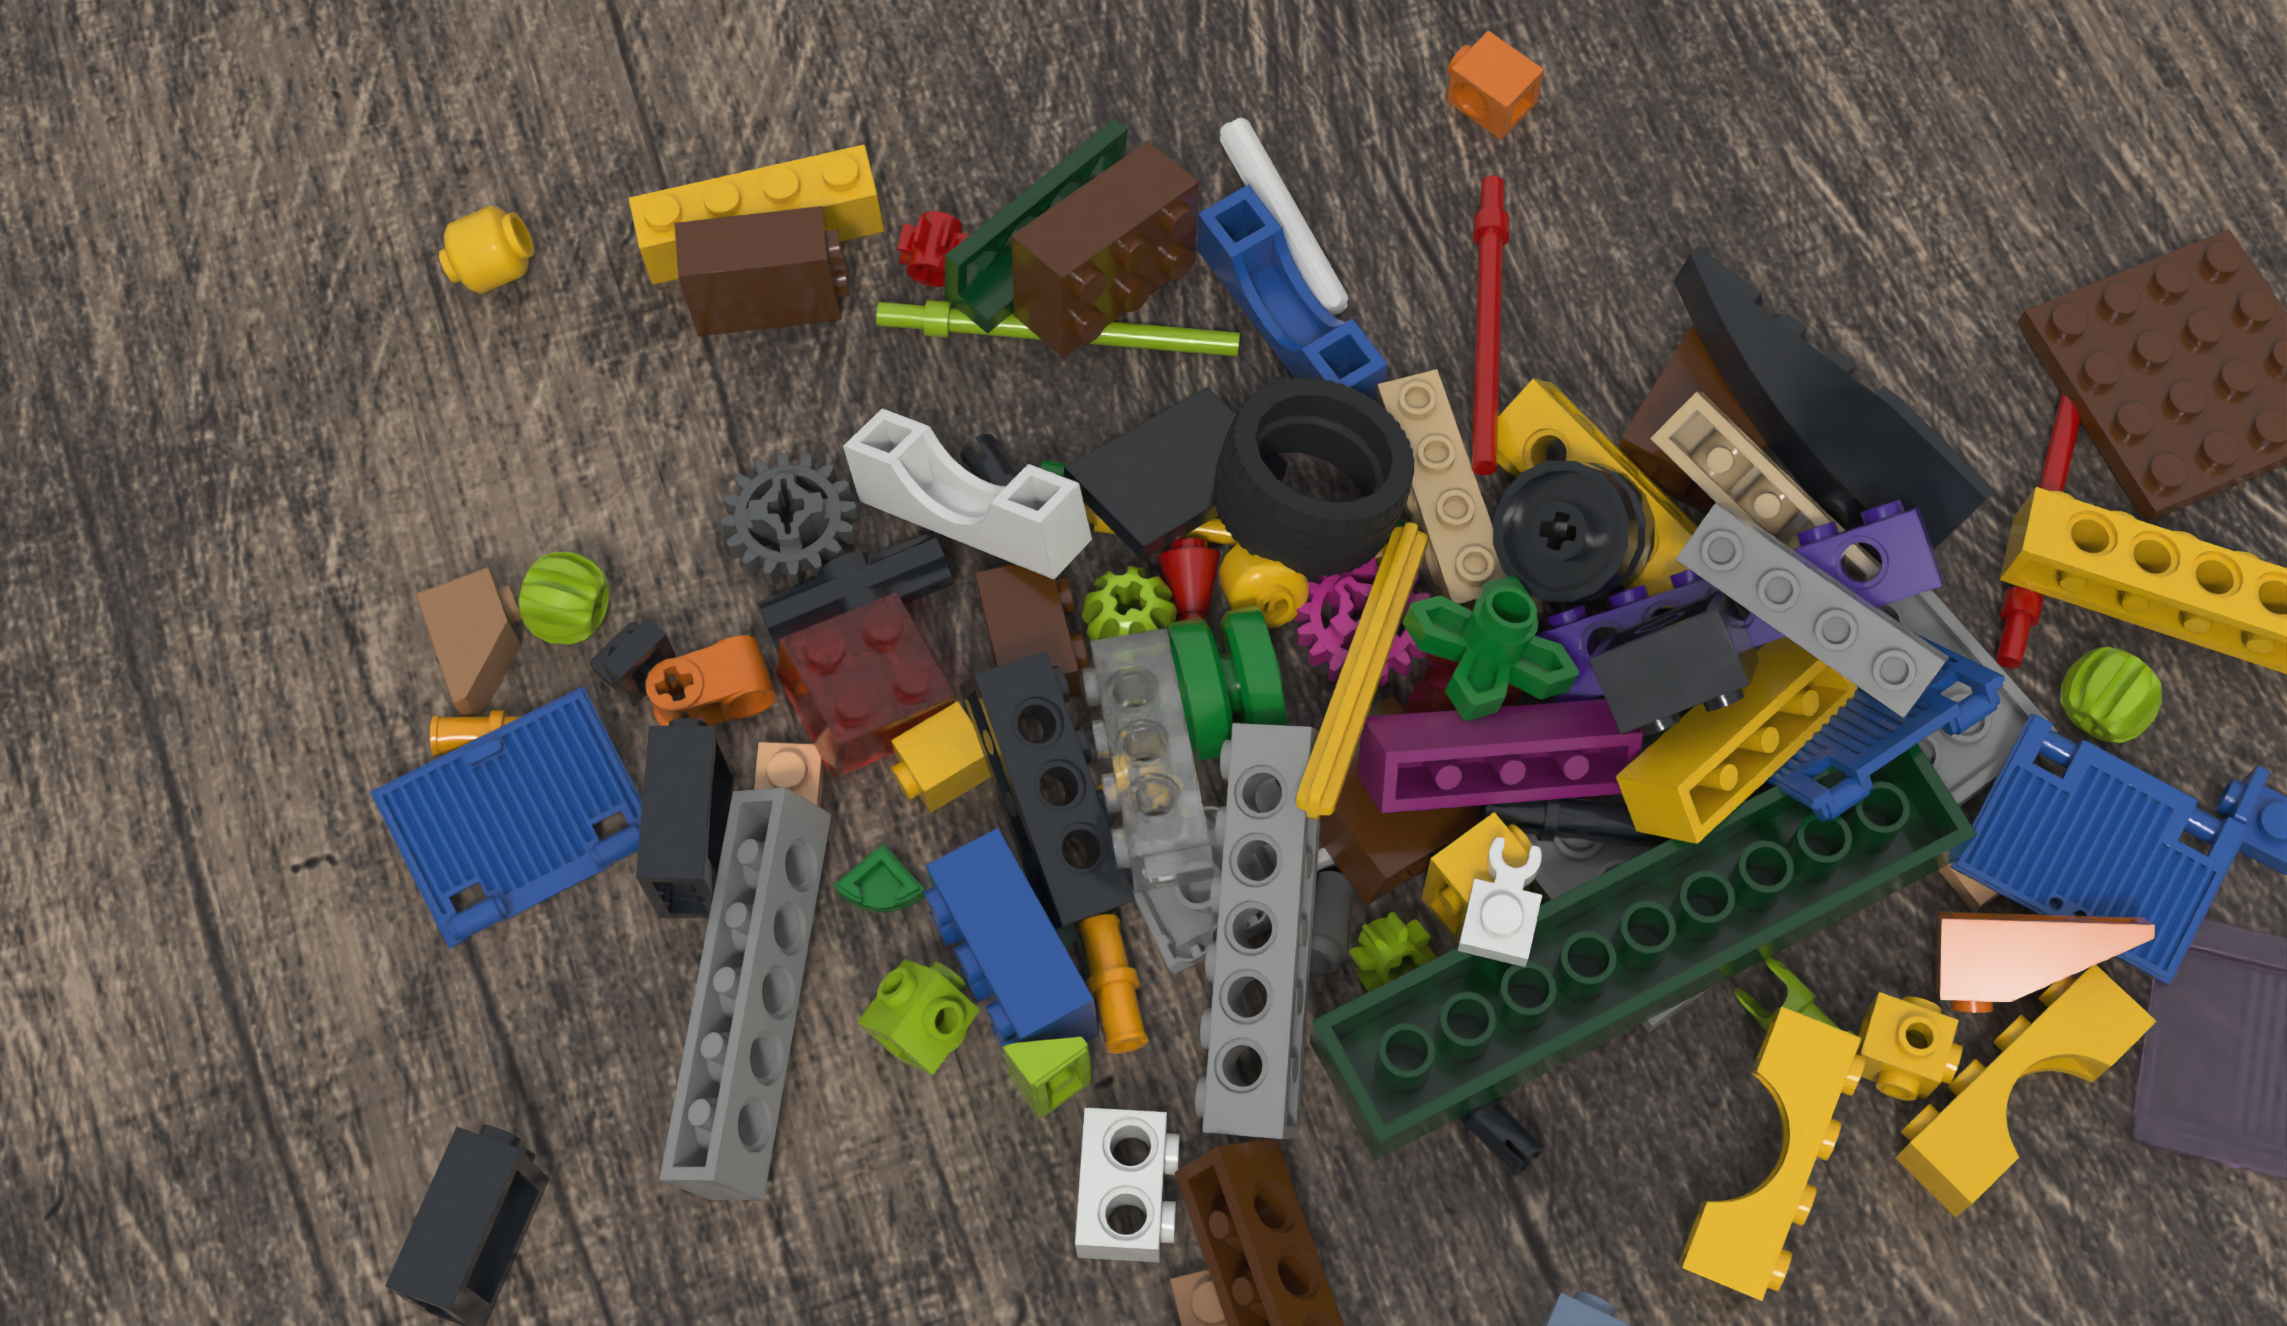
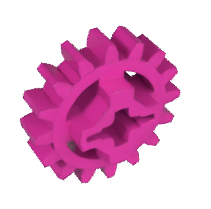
[1294,557,1431,687]

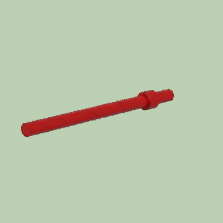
[1471,175,1510,475]
[1995,393,2081,669]

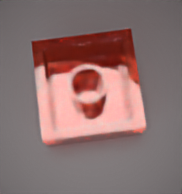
[776,592,955,779]

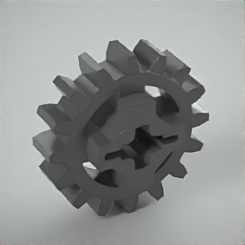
[720,452,859,587]

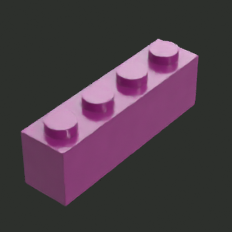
[1358,699,1643,813]

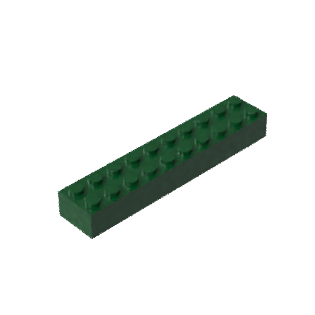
[1309,743,1977,1161]

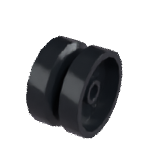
[1493,461,1655,602]

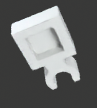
[1458,837,1542,967]

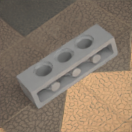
[1676,503,1949,718]

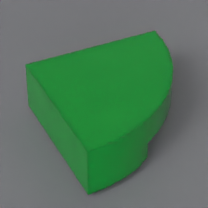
[833,844,925,913]

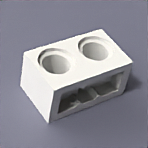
[1075,1108,1180,1263]

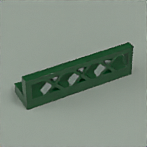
[944,118,1128,334]

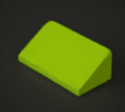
[1002,1037,1093,1118]

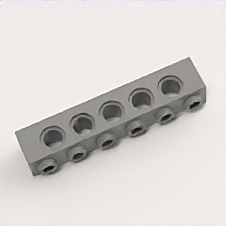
[1195,723,1321,1139]
[659,787,832,1201]

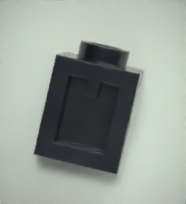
[590,618,676,707]

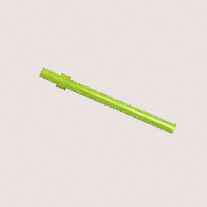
[876,300,1240,357]

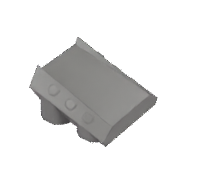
[1128,806,1274,974]

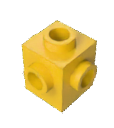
[1856,992,1963,1101]

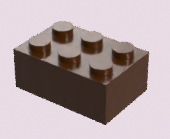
[1011,141,1199,358]

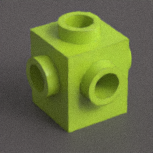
[857,959,980,1075]

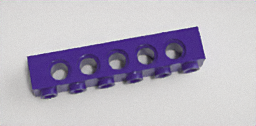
[1535,499,1945,703]

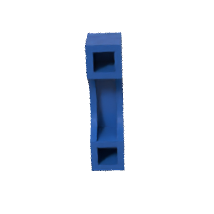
[1198,184,1388,401]

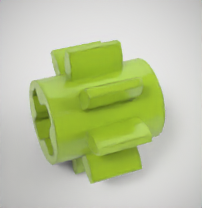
[1349,912,1437,992]

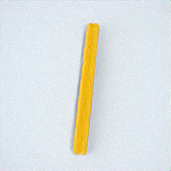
[1295,522,1429,820]

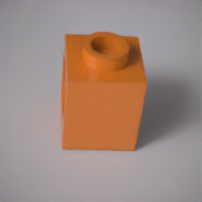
[1447,30,1544,140]

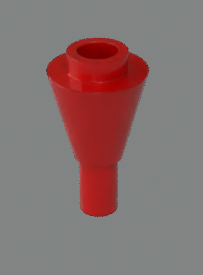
[1158,538,1221,621]

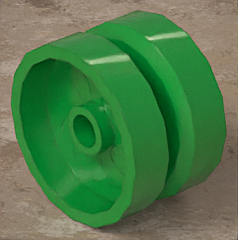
[1167,605,1288,763]

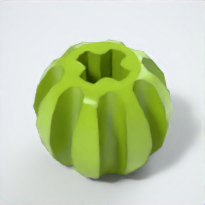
[519,551,610,645]
[1081,565,1177,661]
[2060,647,2162,743]

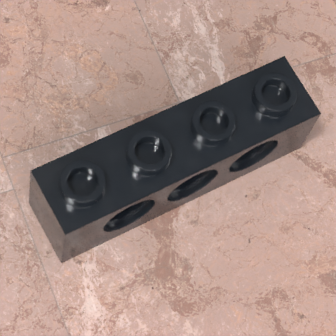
[960,651,1136,930]

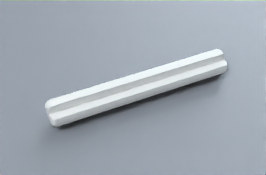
[1220,118,1348,316]

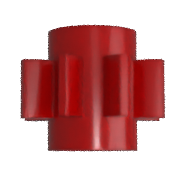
[896,211,970,287]

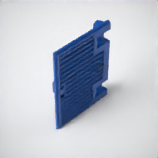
[1765,632,2005,822]
[370,686,642,949]
[1950,713,2249,985]

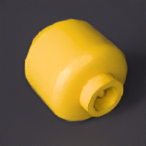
[439,205,534,294]
[1220,543,1309,629]

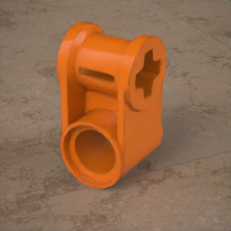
[645,635,777,726]

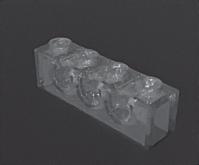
[1082,628,1214,893]

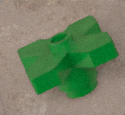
[1403,576,1579,721]

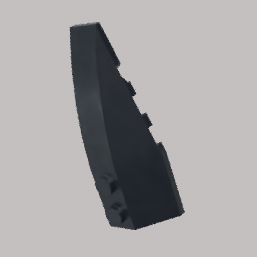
[1674,246,1995,565]

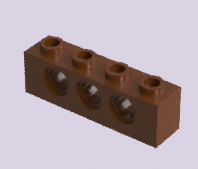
[1174,1138,1344,1326]

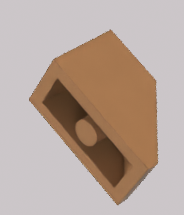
[416,567,522,716]

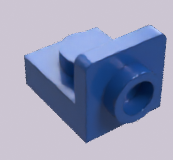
[2214,765,2287,875]

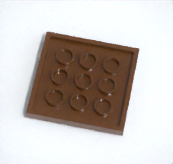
[2017,229,2287,523]

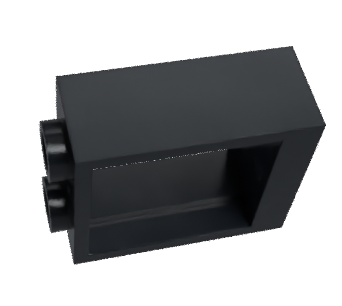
[636,718,735,919]
[385,1124,549,1326]

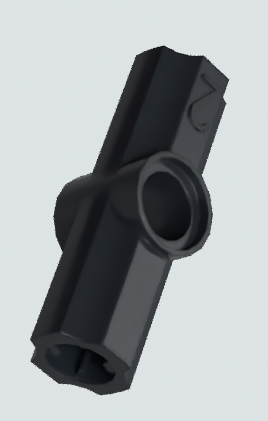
[757,531,954,656]

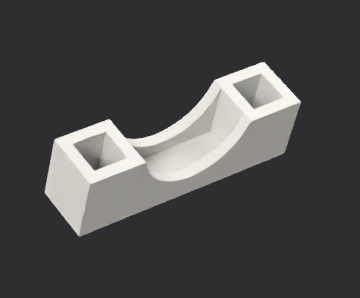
[843,409,1092,579]

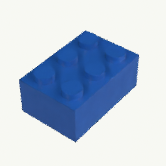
[923,828,1099,1054]

